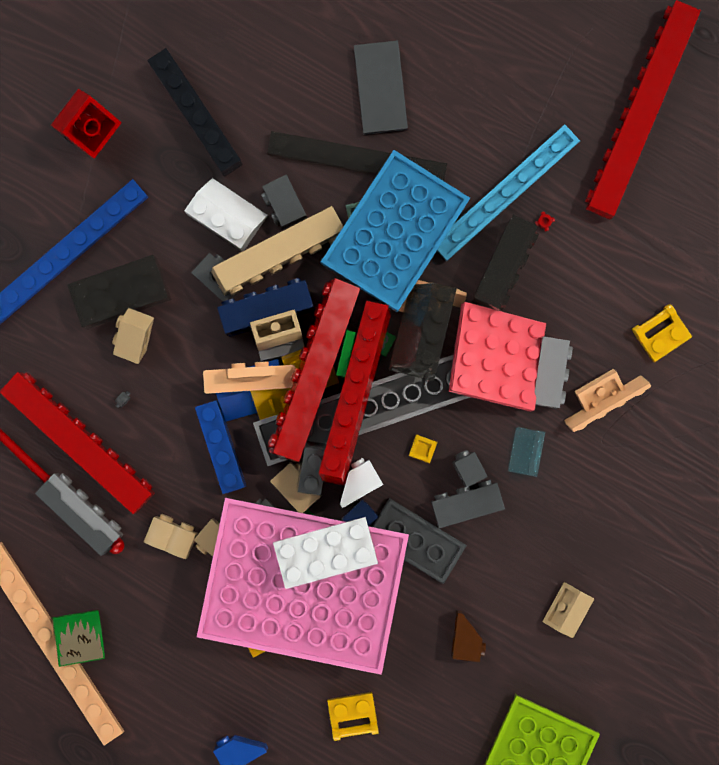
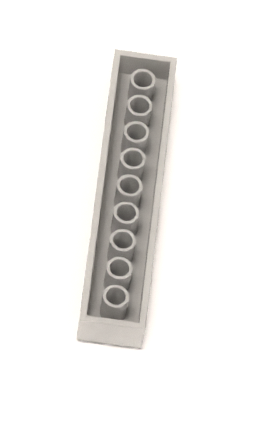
[253,355,470,466]

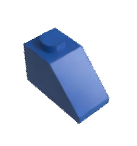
[213,735,268,765]

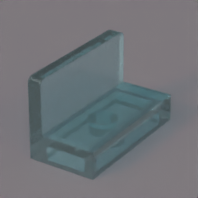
[508,427,545,477]

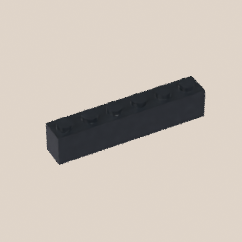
[147,48,243,177]

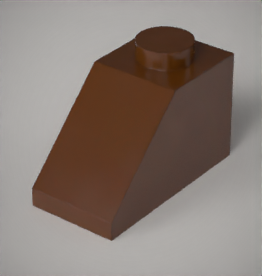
[451,610,486,662]

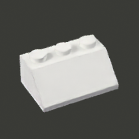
[184,178,268,252]
[340,458,383,508]

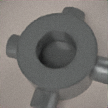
[115,391,131,408]

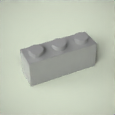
[535,336,573,409]

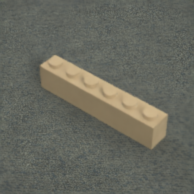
[211,206,344,296]

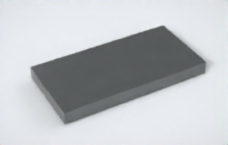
[354,40,408,135]
[372,498,467,584]

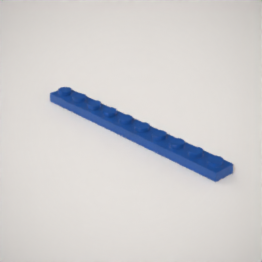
[0,179,148,324]

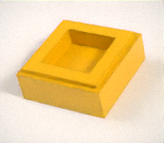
[408,434,437,463]

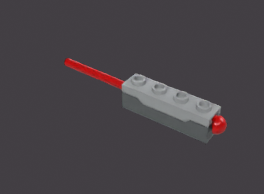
[0,428,124,556]

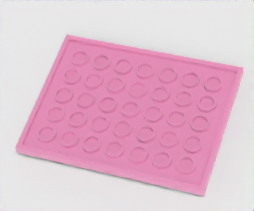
[197,498,409,675]

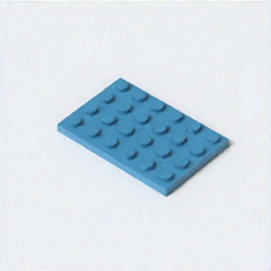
[320,150,470,312]

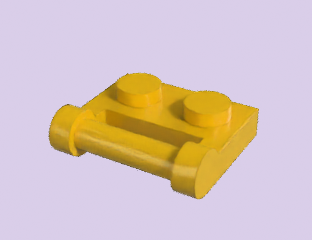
[632,304,692,362]
[327,692,379,741]

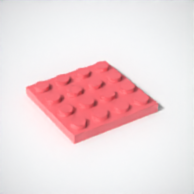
[448,302,546,412]

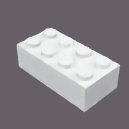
[273,517,378,589]

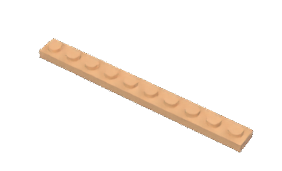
[0,542,124,745]

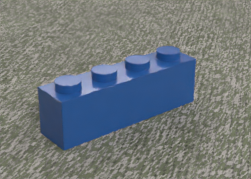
[195,400,247,494]

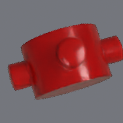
[535,212,555,231]

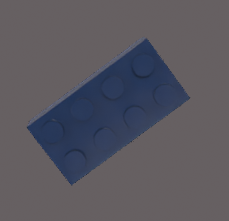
[217,278,315,337]

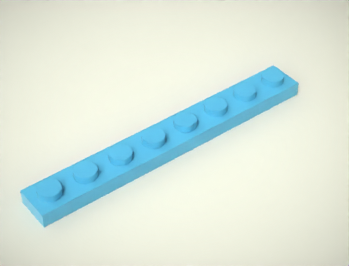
[437,125,580,262]

